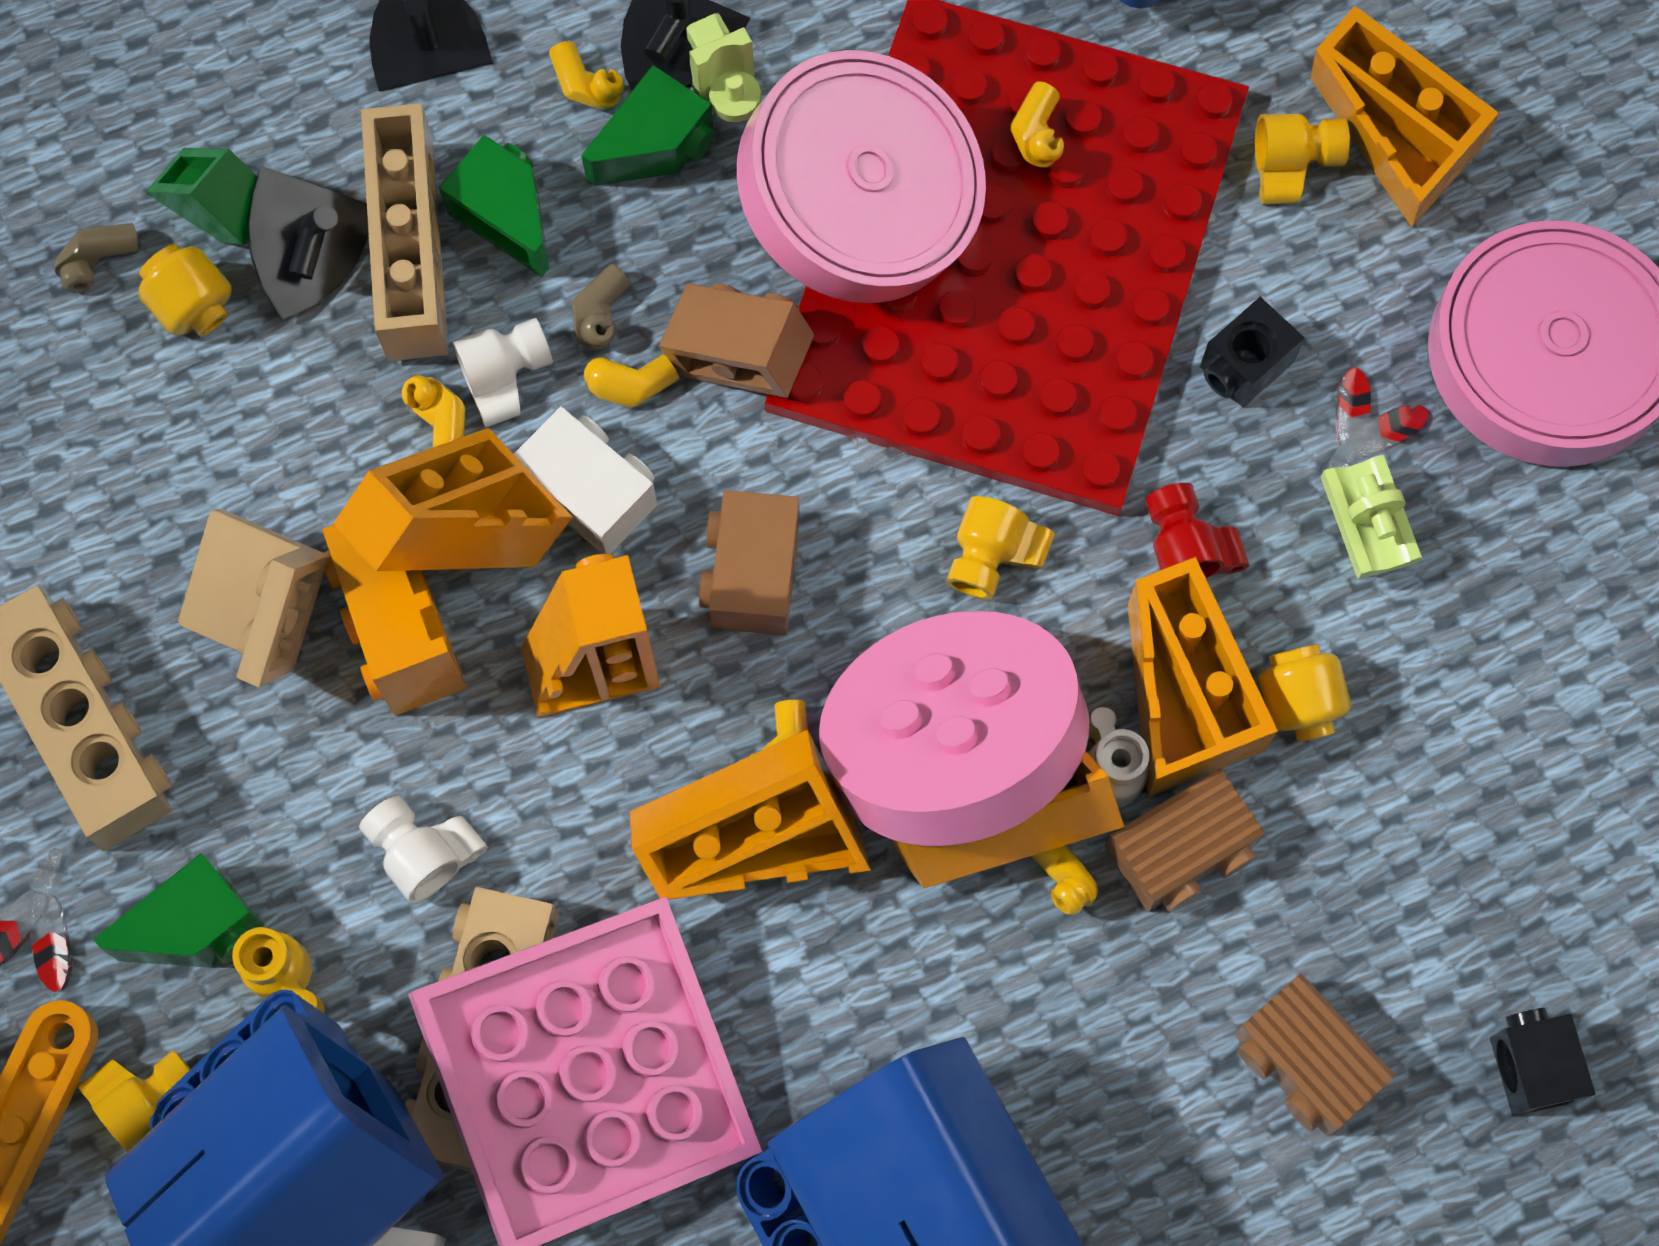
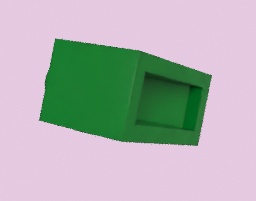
[581,65,715,186]
[439,135,549,277]
[146,148,257,245]
[93,853,264,968]

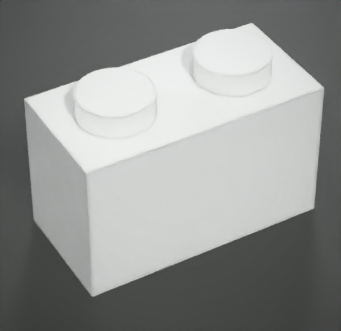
[514,406,657,554]

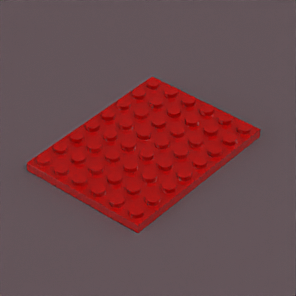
[765,0,1249,516]

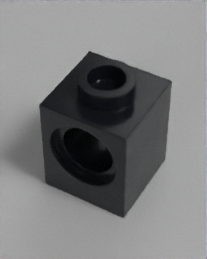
[1200,296,1305,408]
[1490,1008,1596,1117]

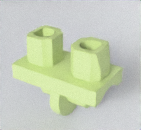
[686,13,761,122]
[1321,454,1422,580]

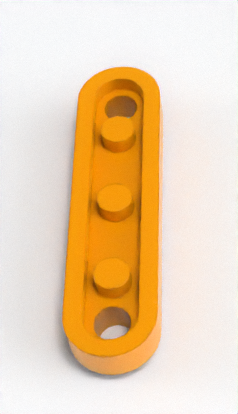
[0,1000,98,1246]

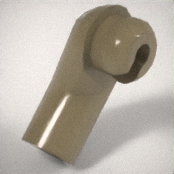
[55,223,138,293]
[572,264,631,350]

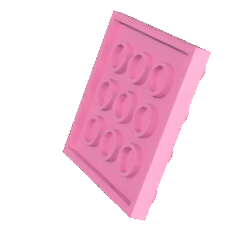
[408,897,762,1246]

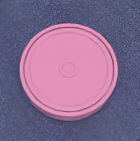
[736,50,986,303]
[1428,221,1659,467]
[819,611,1089,846]

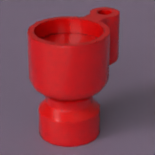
[1145,482,1250,579]

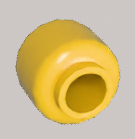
[138,243,232,337]
[1258,643,1351,742]

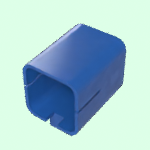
[105,989,443,1246]
[736,1037,1084,1246]

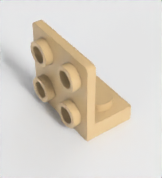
[178,509,329,688]

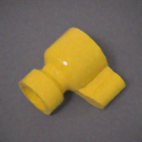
[1254,113,1350,204]
[945,496,1055,600]
[232,927,325,1013]
[78,1049,191,1152]

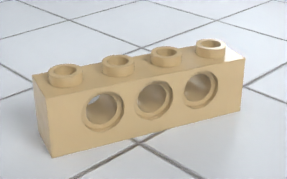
[361,103,449,362]
[0,585,173,851]
[405,886,560,1172]

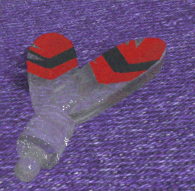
[1327,367,1429,469]
[0,848,73,992]

